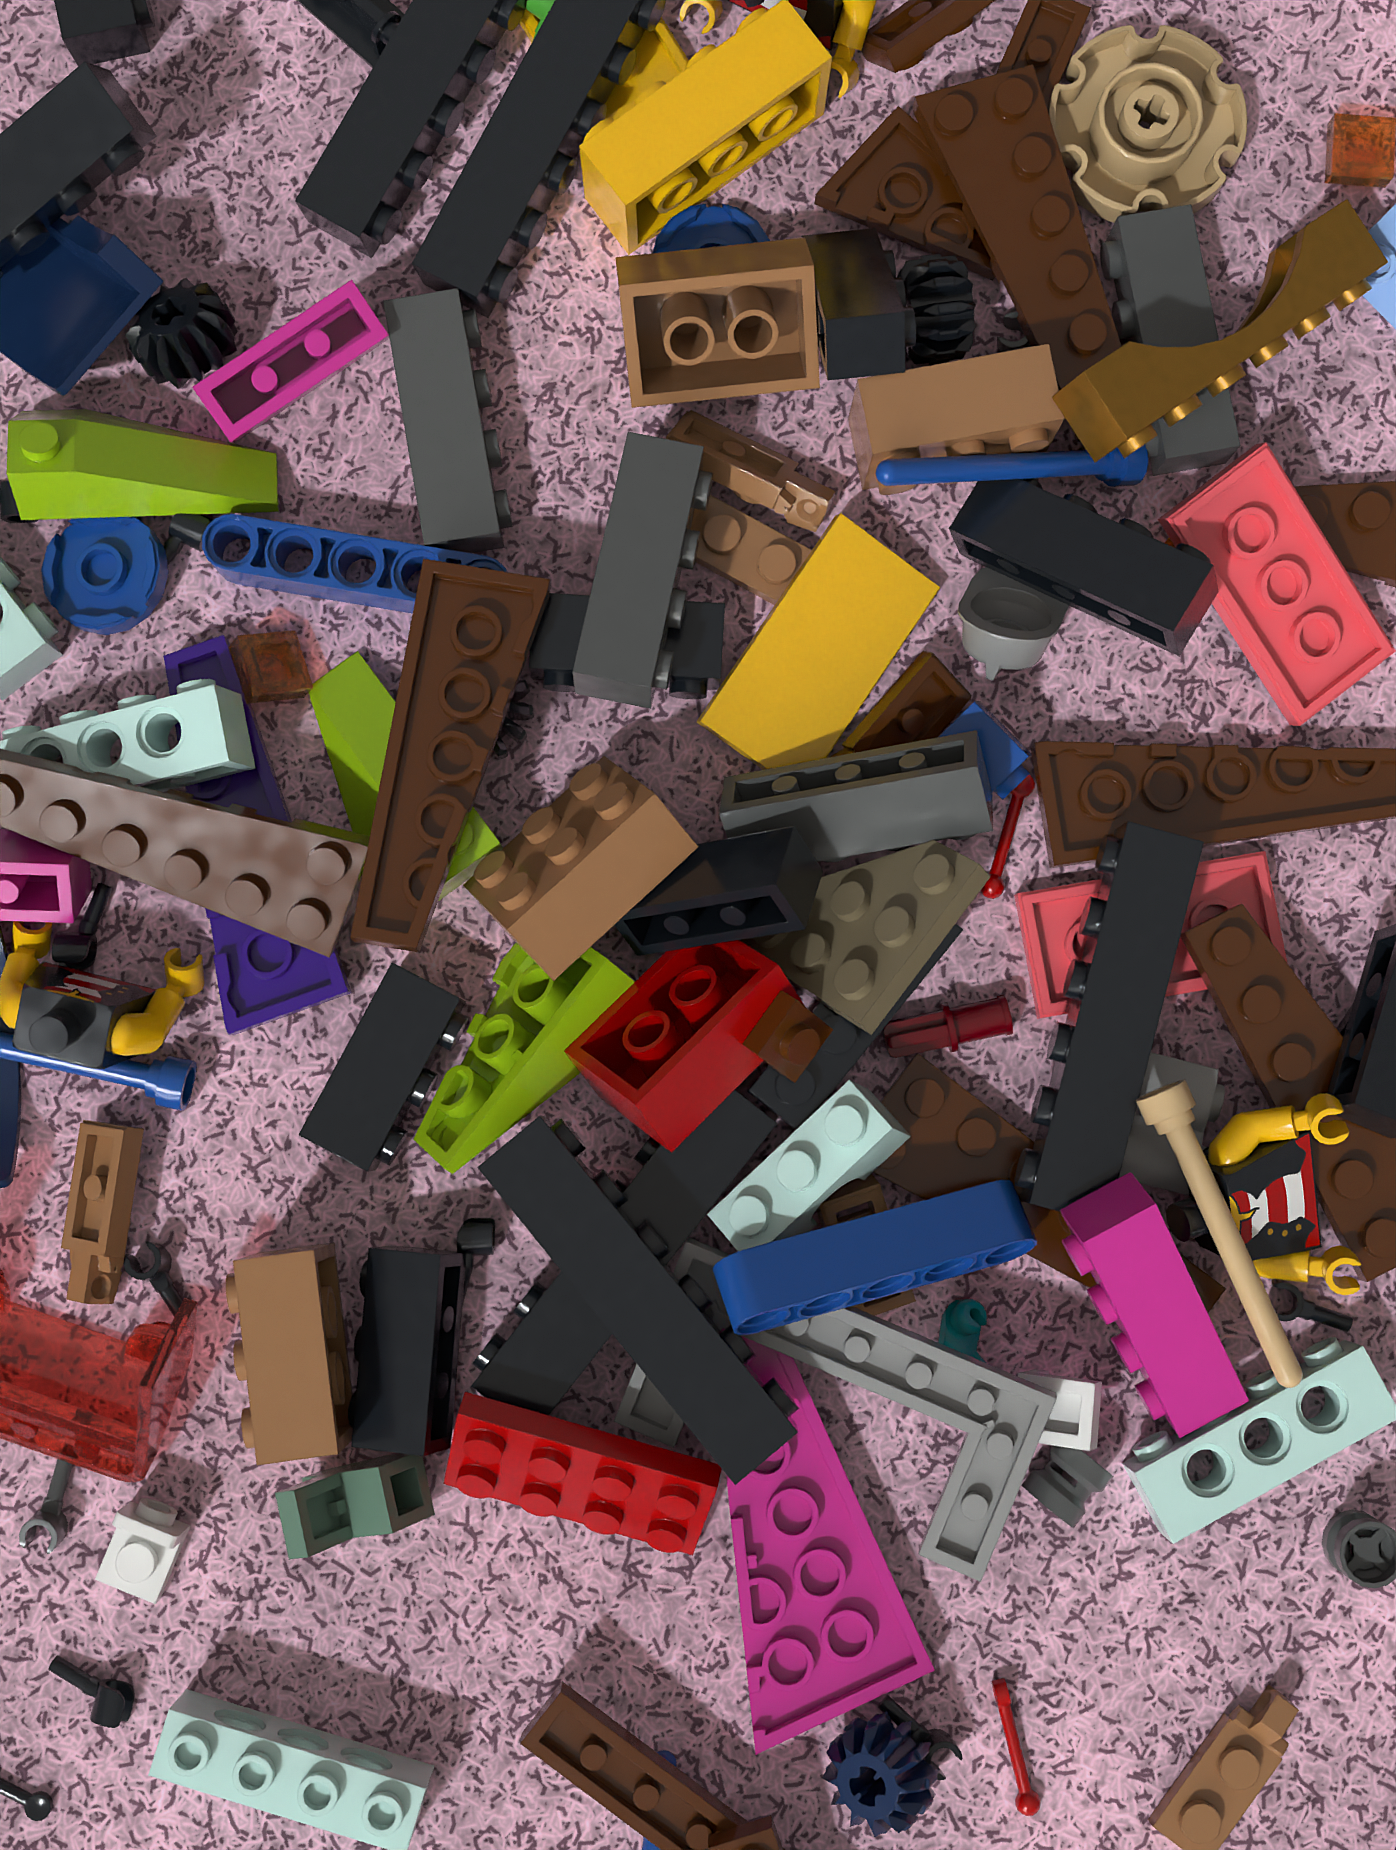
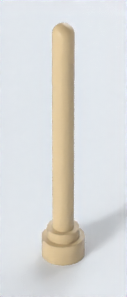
[1135,1079,1303,1388]

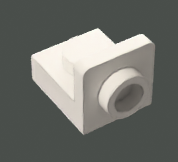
[1018,1369,1102,1451]
[95,1498,190,1604]

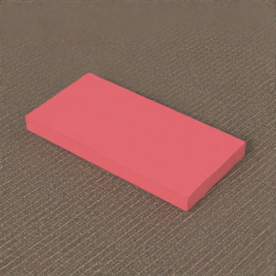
[1158,442,1396,726]
[1014,851,1288,1019]

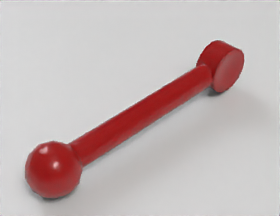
[981,775,1035,899]
[991,1678,1041,1816]

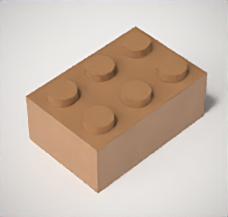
[615,237,820,408]
[848,344,1065,495]
[463,756,698,981]
[226,1242,353,1465]

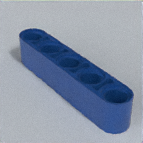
[202,514,507,614]
[712,1180,1037,1335]

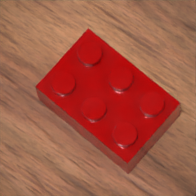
[564,940,805,1153]

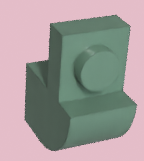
[275,1453,435,1560]

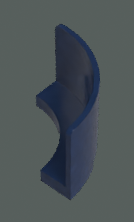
[0,215,163,396]

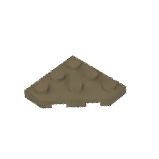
[739,840,990,1035]

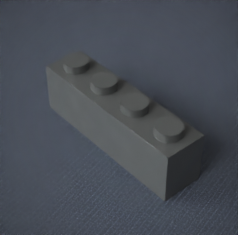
[1100,204,1241,476]
[383,288,513,553]
[573,432,713,709]
[719,730,993,862]

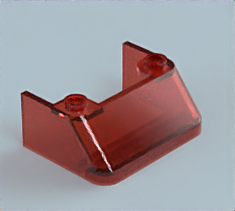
[0,1269,197,1482]

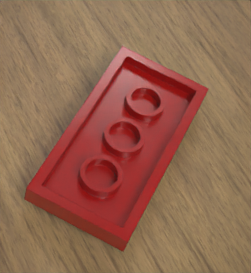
[443,1392,722,1556]

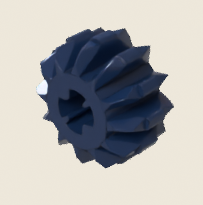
[822,1711,940,1837]

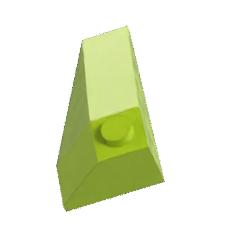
[6,409,279,520]
[307,651,503,901]
[413,943,635,1174]

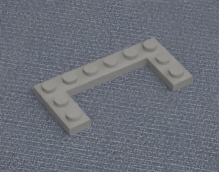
[614,1237,1057,1582]

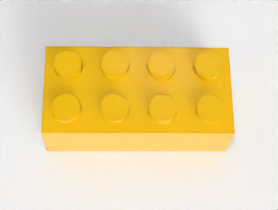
[579,0,832,255]

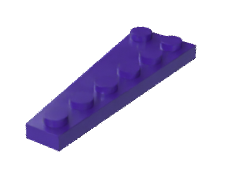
[163,635,352,1035]

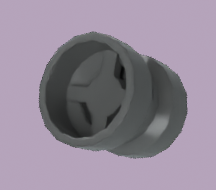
[1022,1445,1114,1528]
[1322,1509,1396,1589]

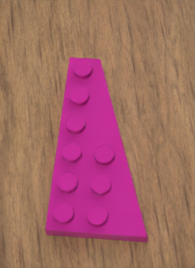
[722,1328,935,1755]

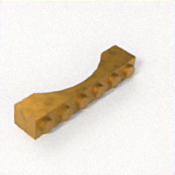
[1052,199,1388,462]

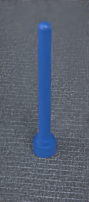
[876,445,1148,487]
[0,1032,197,1111]

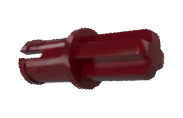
[883,995,1013,1058]

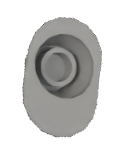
[958,567,1069,681]

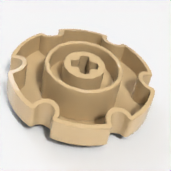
[1048,25,1247,223]

